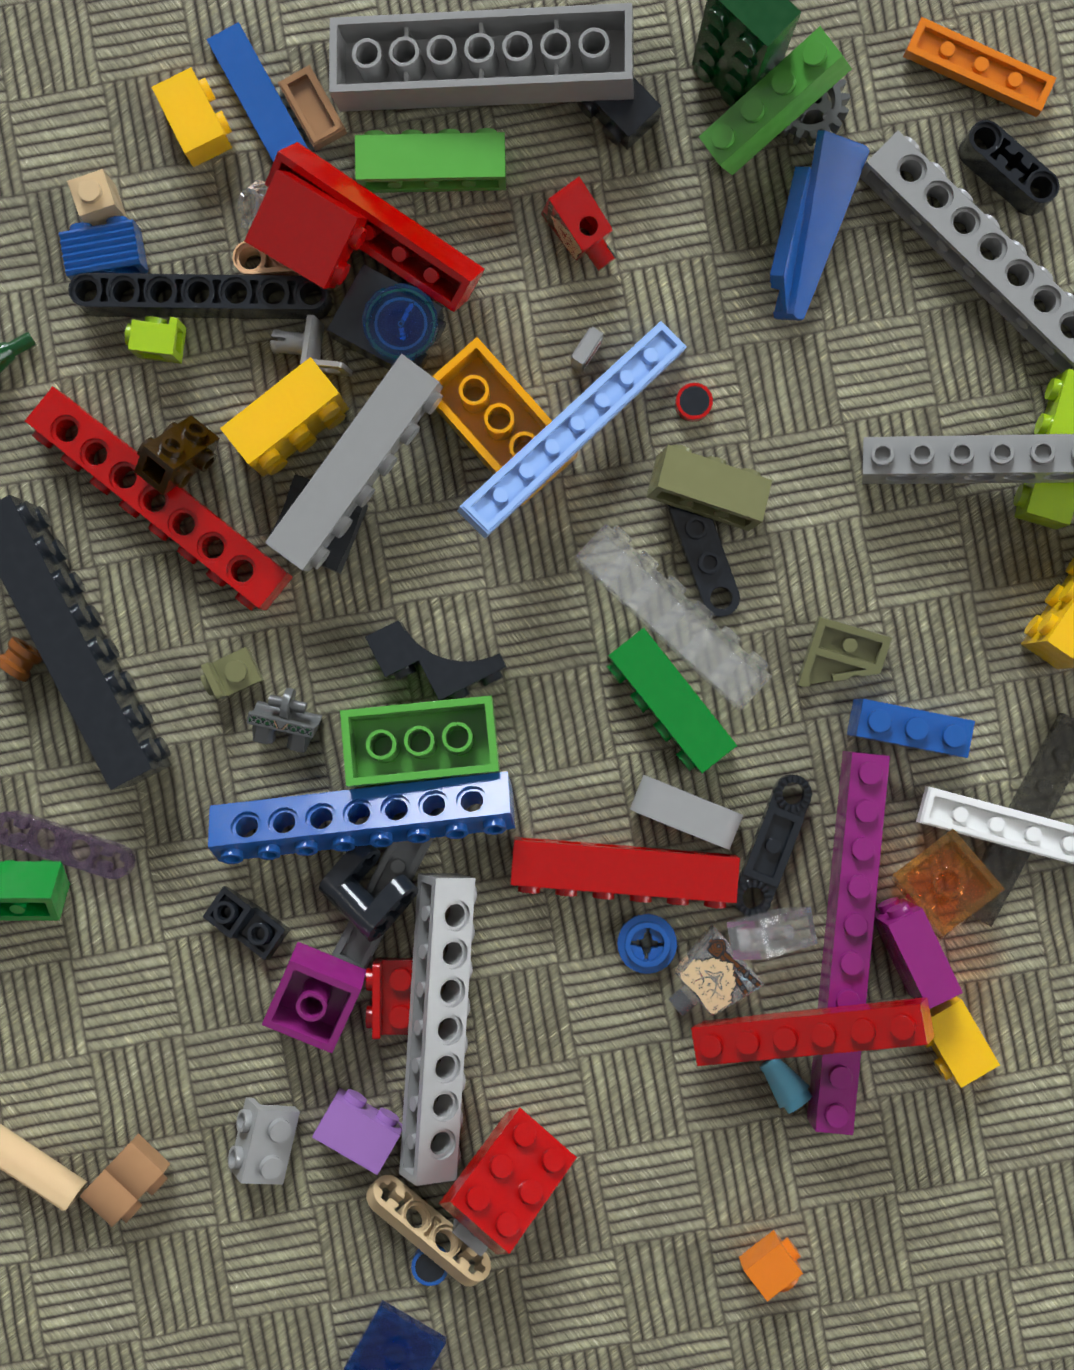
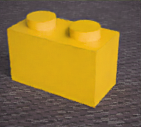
[151,67,232,168]
[924,996,1000,1088]

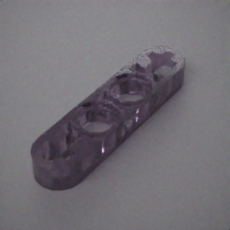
[0,810,136,879]

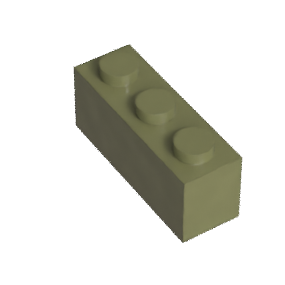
[646,445,772,531]

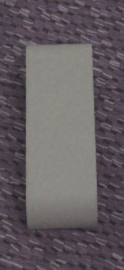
[630,775,743,850]

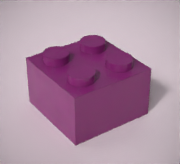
[262,942,366,1053]

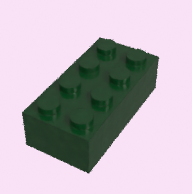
[692,0,801,107]

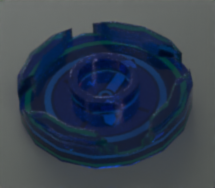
[362,283,438,361]

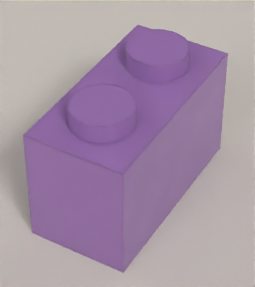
[312,1088,402,1175]

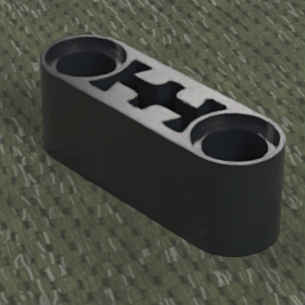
[958,120,1060,216]

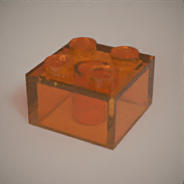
[891,829,1005,940]

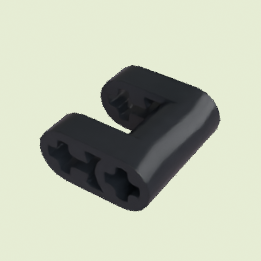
[319,845,418,942]

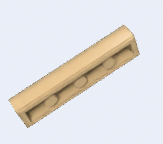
[0,1124,88,1211]

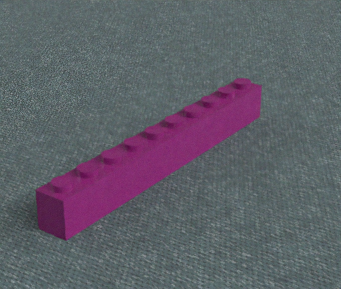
[807,751,890,1135]

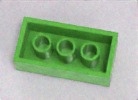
[340,695,500,789]

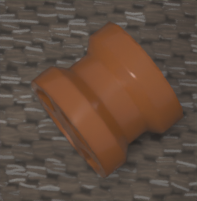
[0,636,43,682]

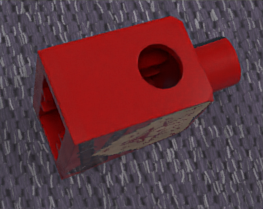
[541,176,617,271]

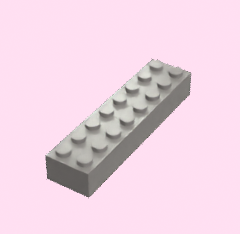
[329,3,634,112]

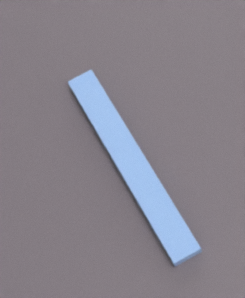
[457,321,687,538]

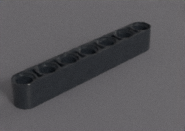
[68,273,333,320]

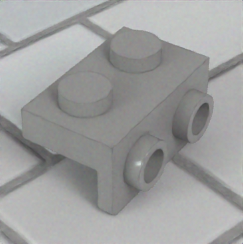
[228,1097,300,1185]

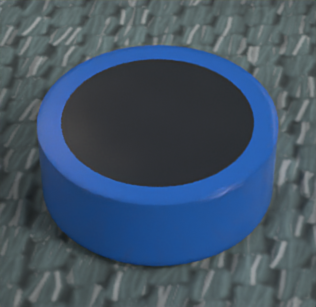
[411,1244,448,1286]

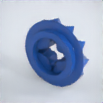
[617,913,677,974]

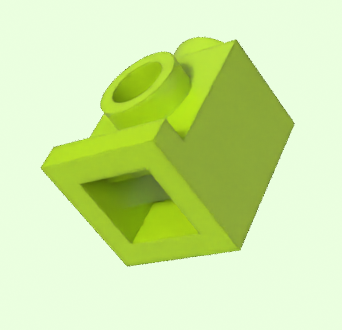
[125,316,187,364]

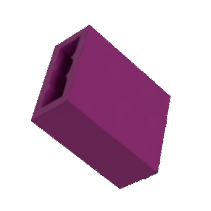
[874,897,963,1009]

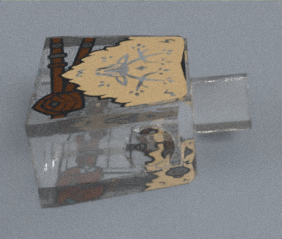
[668,924,764,1016]

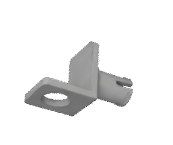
[270,315,352,377]

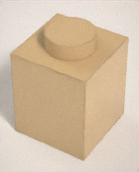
[67,169,127,226]

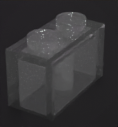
[726,906,818,960]

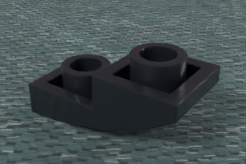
[203,886,291,960]

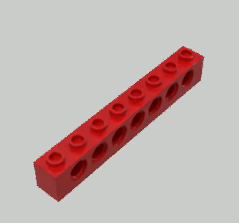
[25,386,293,611]

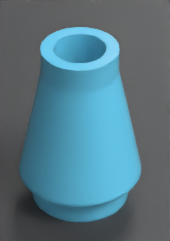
[759,1059,812,1114]

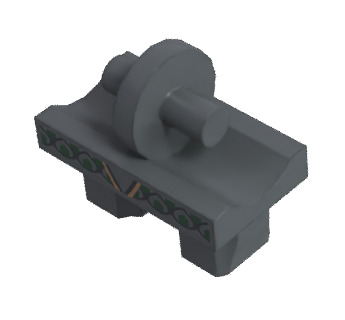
[247,687,323,753]

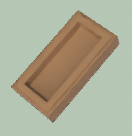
[278,65,347,151]

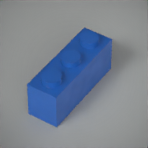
[847,699,975,758]

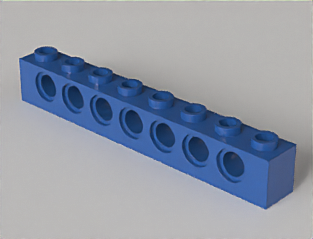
[208,771,515,864]

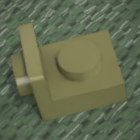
[200,647,264,699]

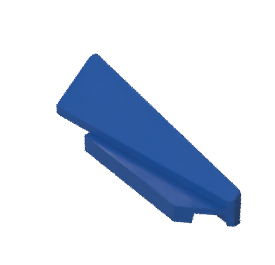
[770,130,870,321]

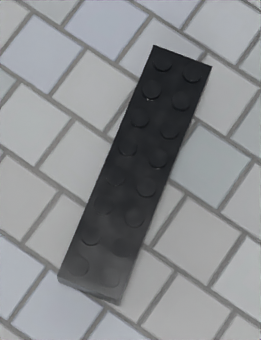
[0,495,172,790]

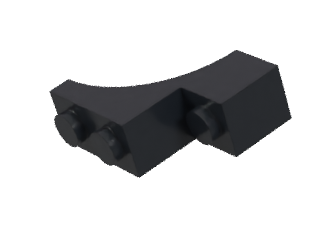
[365,620,507,701]

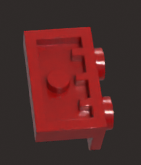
[365,957,413,1039]

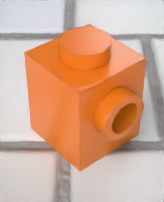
[739,1230,803,1302]

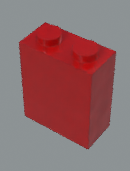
[244,170,368,289]

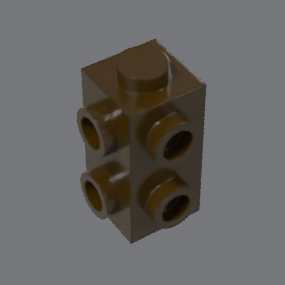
[134,415,220,495]

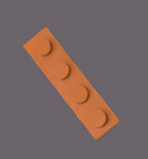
[903,17,1057,117]

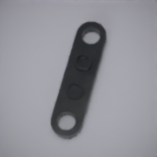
[666,504,740,617]
[734,774,813,917]

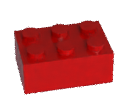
[439,1107,577,1255]

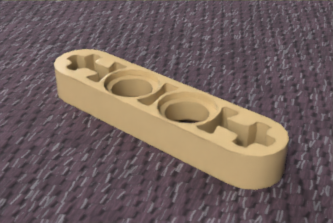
[366,1175,491,1287]

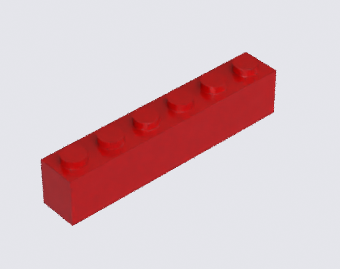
[264,142,485,312]
[510,837,740,909]
[691,997,935,1066]

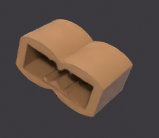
[80,1133,170,1227]

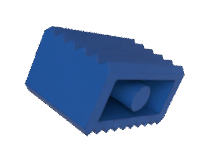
[58,216,149,280]

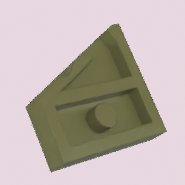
[797,616,892,687]

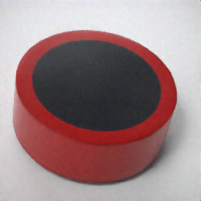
[675,382,713,422]

